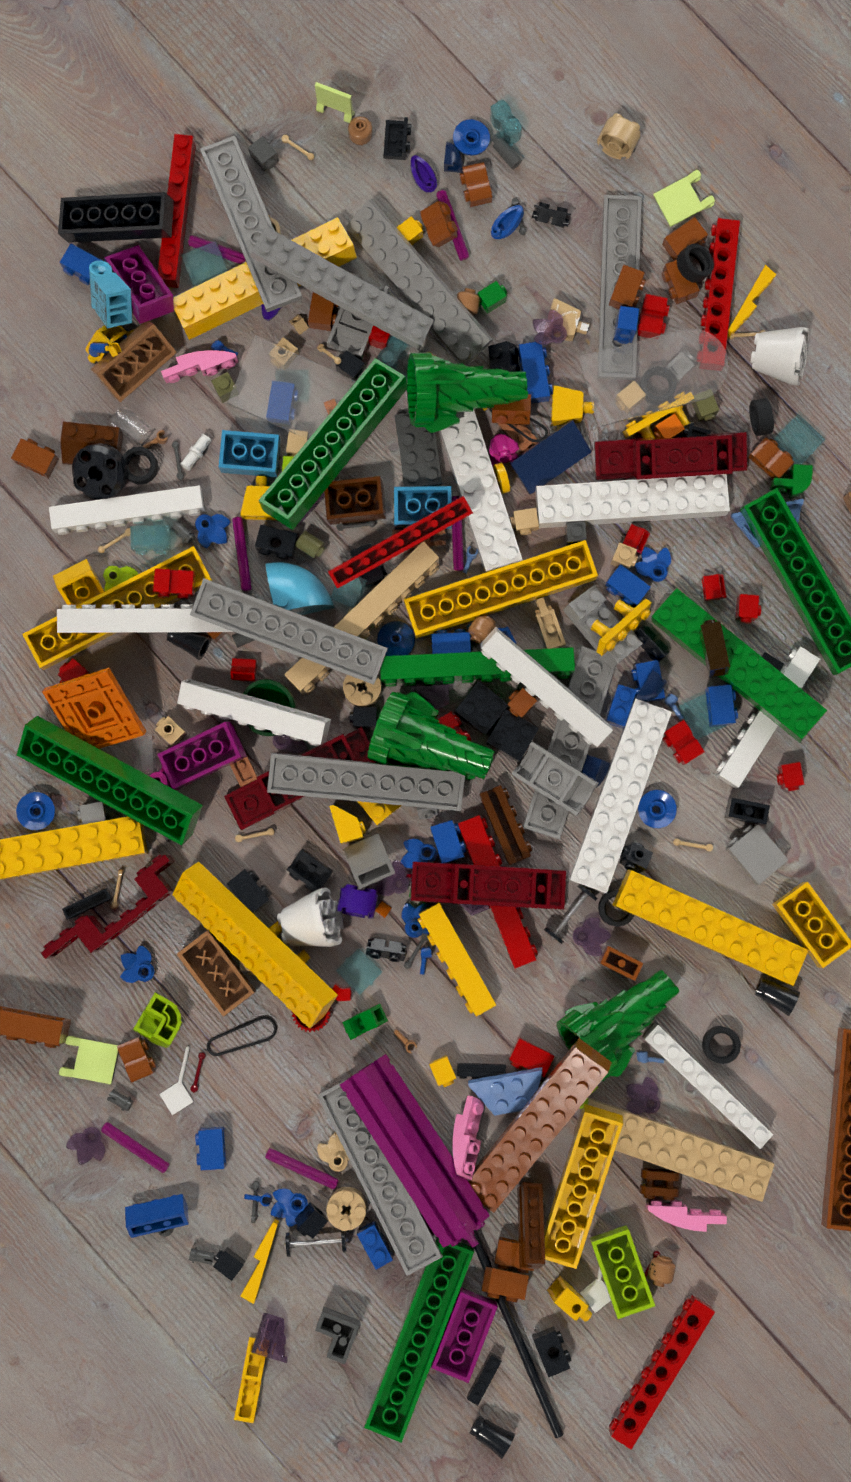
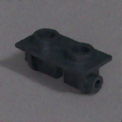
[532,202,571,228]
[635,625,670,662]
[366,938,406,962]

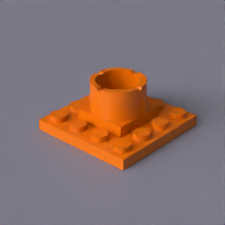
[42,668,146,749]

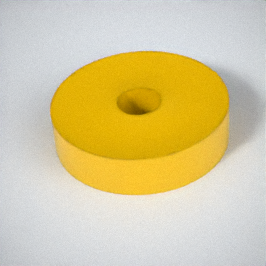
[493,462,510,494]

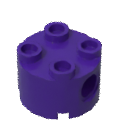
[336,884,378,919]

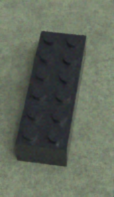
[58,192,174,243]

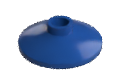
[453,119,490,156]
[377,621,415,656]
[638,790,677,828]
[16,792,55,830]

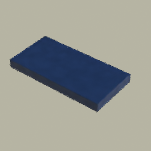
[509,420,592,495]

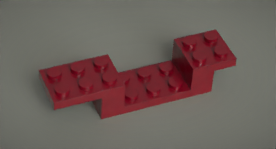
[594,432,747,480]
[224,727,378,831]
[41,854,175,959]
[410,862,566,910]

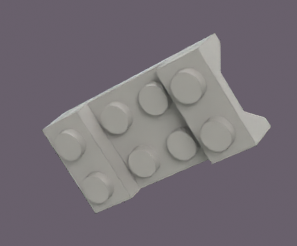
[327,274,389,360]
[563,585,643,669]
[512,742,599,816]

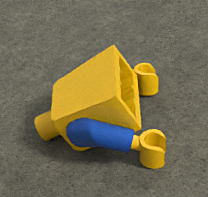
[85,325,136,364]

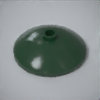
[243,679,296,736]

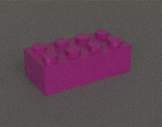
[104,245,174,324]
[157,722,247,789]
[431,1287,498,1383]

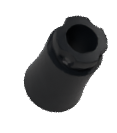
[166,632,211,660]
[754,978,800,1016]
[469,1416,515,1459]

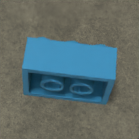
[218,430,281,477]
[394,486,452,529]

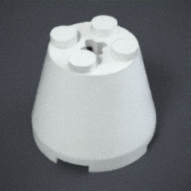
[751,327,809,386]
[277,888,344,947]

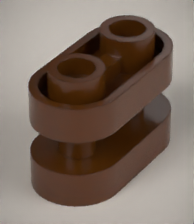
[639,1168,680,1200]

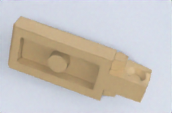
[534,597,566,649]

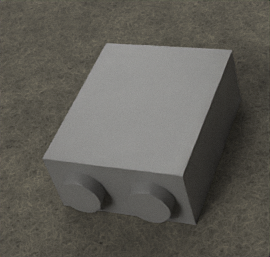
[726,824,788,885]
[343,833,395,889]

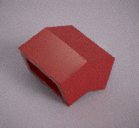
[622,524,650,555]
[701,574,727,602]
[231,658,257,681]
[332,983,352,1001]

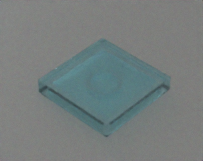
[181,241,228,287]
[773,414,826,465]
[678,694,728,740]

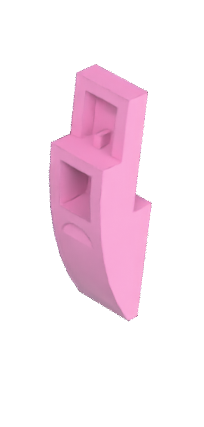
[161,350,239,383]
[452,1096,484,1180]
[645,1200,727,1232]

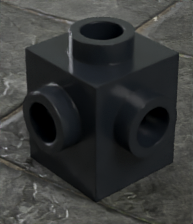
[619,842,653,873]

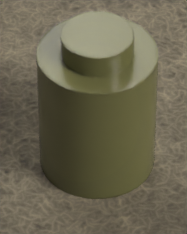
[295,530,326,559]

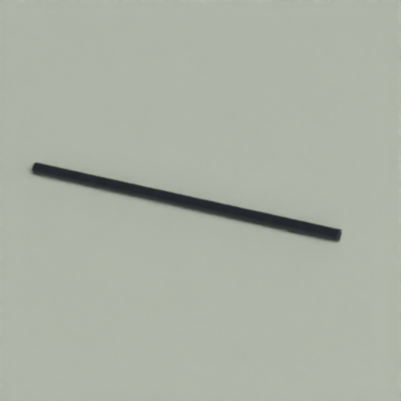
[474,1230,564,1438]

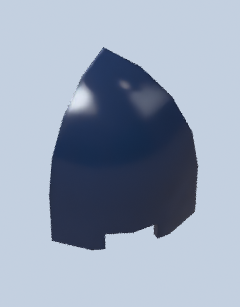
[444,141,463,173]
[635,670,667,701]
[582,755,610,788]

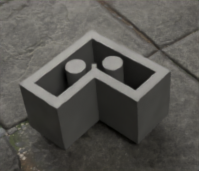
[315,1307,360,1364]

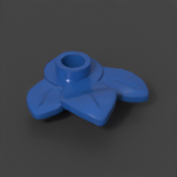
[195,514,231,549]
[635,547,671,582]
[400,839,437,869]
[401,903,430,938]
[120,945,155,983]
[271,1188,308,1227]

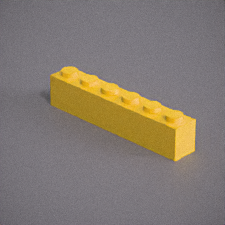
[417,902,496,1017]

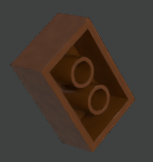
[324,476,386,525]

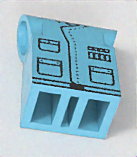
[89,260,132,328]

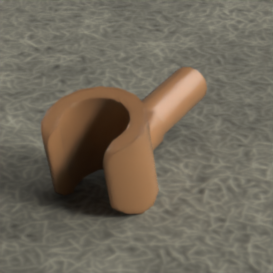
[143,430,168,448]
[394,1029,417,1053]

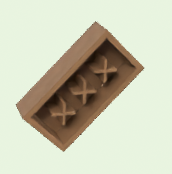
[90,321,177,402]
[177,930,257,1017]

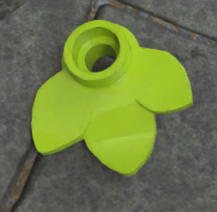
[103,566,138,591]

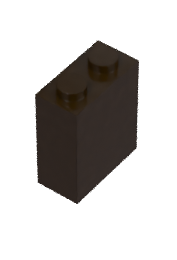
[699,620,730,678]

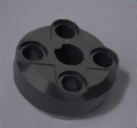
[72,443,128,500]

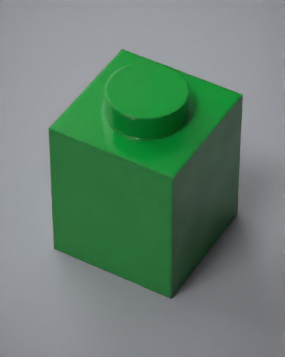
[477,281,507,314]

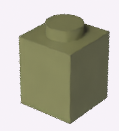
[211,372,239,403]
[691,389,719,422]

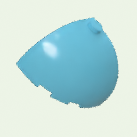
[266,562,334,615]

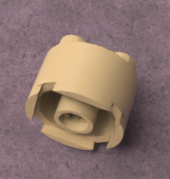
[597,113,641,160]
[343,675,382,707]
[326,1187,367,1231]

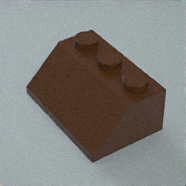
[61,421,123,466]

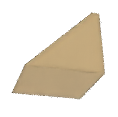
[289,314,309,335]

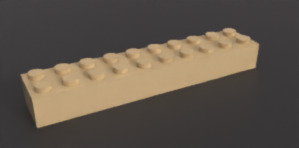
[284,541,439,695]
[573,1097,774,1202]

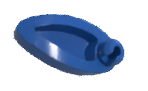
[491,205,524,239]

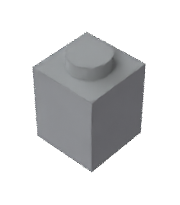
[77,802,109,825]

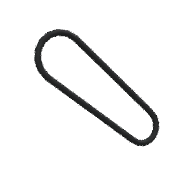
[489,408,548,442]
[207,1016,277,1056]

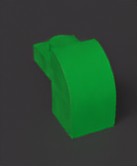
[770,464,813,498]
[342,1004,388,1040]

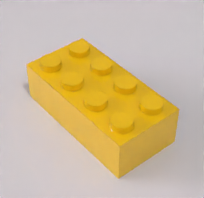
[772,882,851,968]

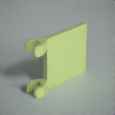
[315,82,355,123]
[653,170,715,227]
[59,1036,118,1084]

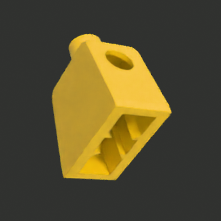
[551,386,594,426]
[241,476,278,521]
[547,1276,592,1322]

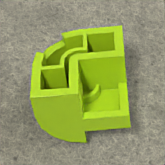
[133,993,182,1048]

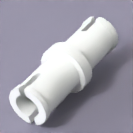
[180,434,212,471]

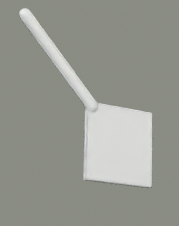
[159,1046,194,1115]
[580,1268,611,1313]

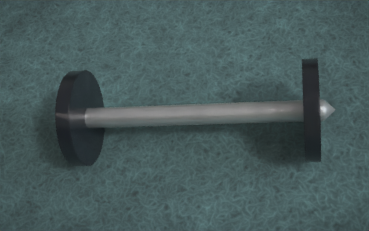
[544,884,598,944]
[284,1230,349,1257]

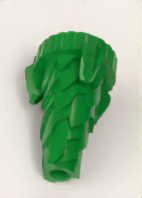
[407,353,528,433]
[368,692,495,780]
[556,970,679,1081]

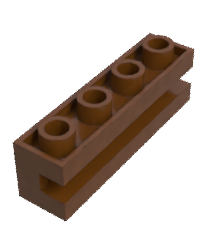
[479,785,532,865]
[517,1182,545,1269]

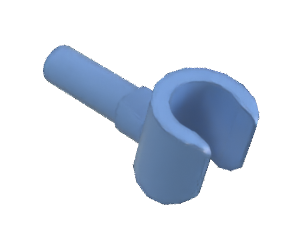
[463,546,478,574]
[664,694,684,720]
[636,1051,664,1063]

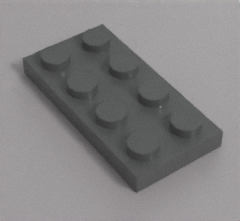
[395,413,442,487]

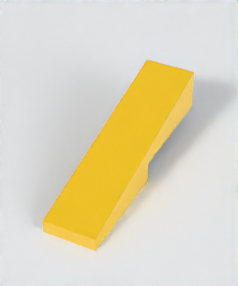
[727,265,777,339]
[240,1219,279,1304]
[234,1337,269,1423]

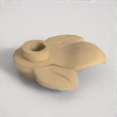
[317,1132,349,1172]

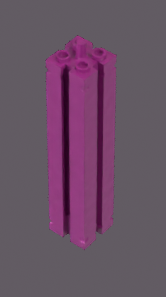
[340,1054,490,1248]

